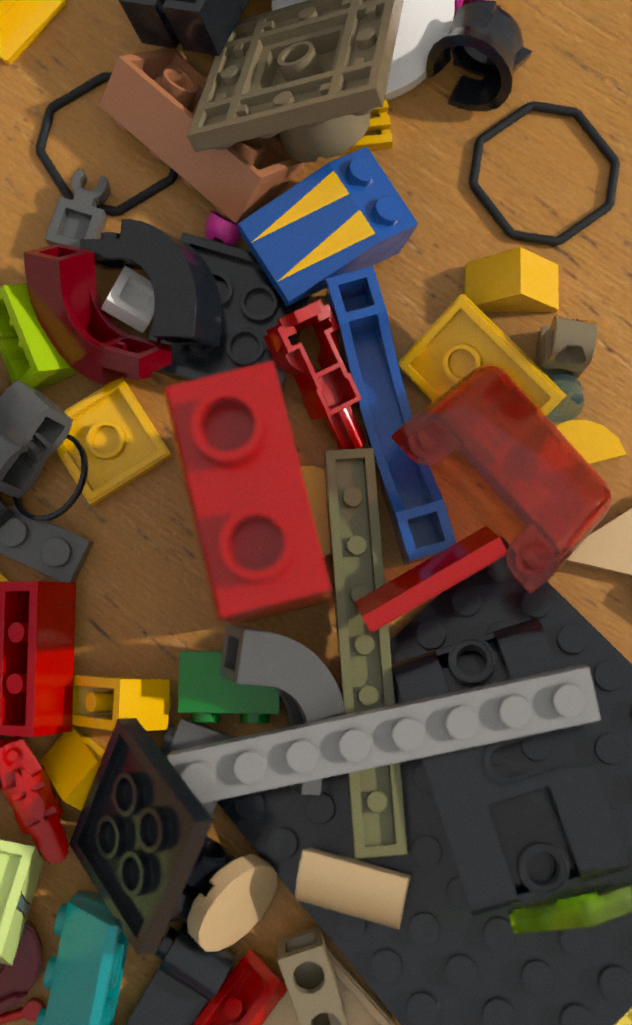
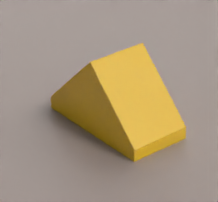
[464,247,559,313]
[39,725,105,811]

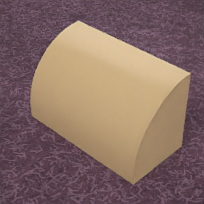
[295,847,411,930]

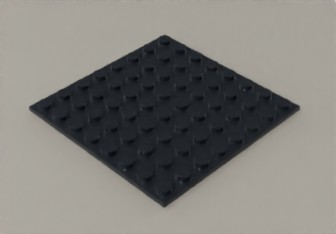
[217,537,632,1025]

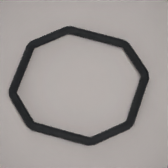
[36,72,178,216]
[469,101,620,246]

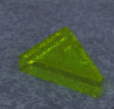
[509,885,632,934]

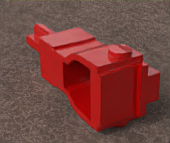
[263,300,367,450]

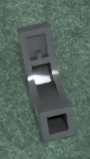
[219,623,346,795]

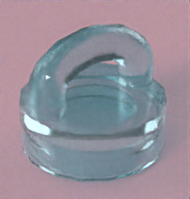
[545,374,584,422]

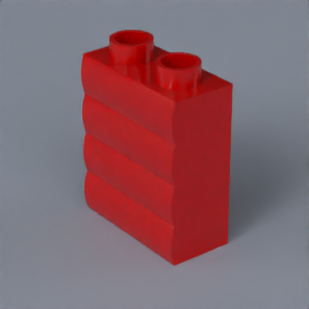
[163,360,331,624]

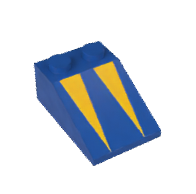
[237,147,418,306]

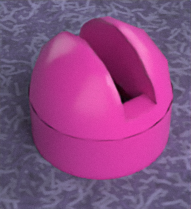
[204,210,241,247]

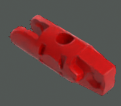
[0,736,70,865]

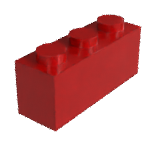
[0,581,76,737]

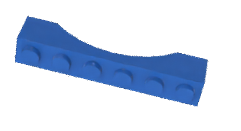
[326,266,456,566]

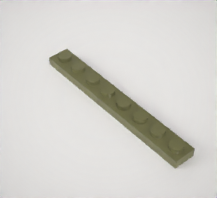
[324,448,408,859]

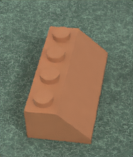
[99,48,306,224]

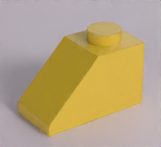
[72,675,171,731]

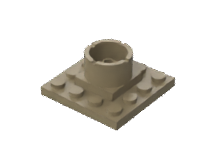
[187,0,404,163]

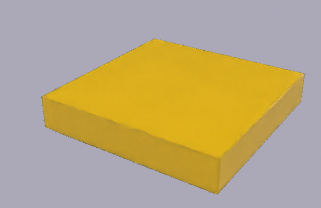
[56,377,173,507]

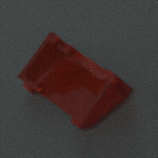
[391,365,612,594]

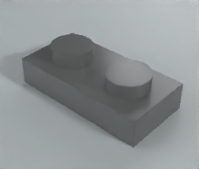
[0,503,94,583]

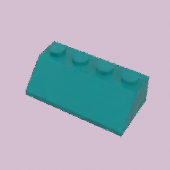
[35,890,129,1025]

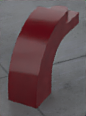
[23,243,172,385]

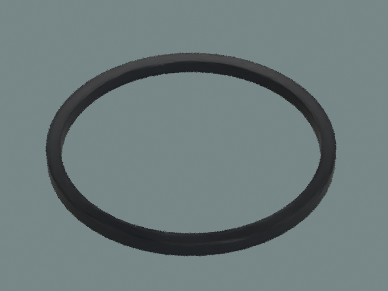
[12,434,88,522]

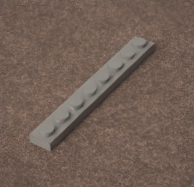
[167,664,601,804]

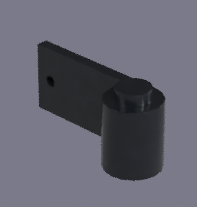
[126,922,237,1025]

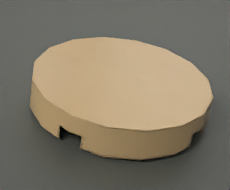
[187,854,278,952]

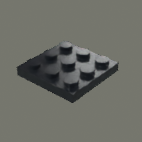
[148,232,312,392]
[69,718,214,956]

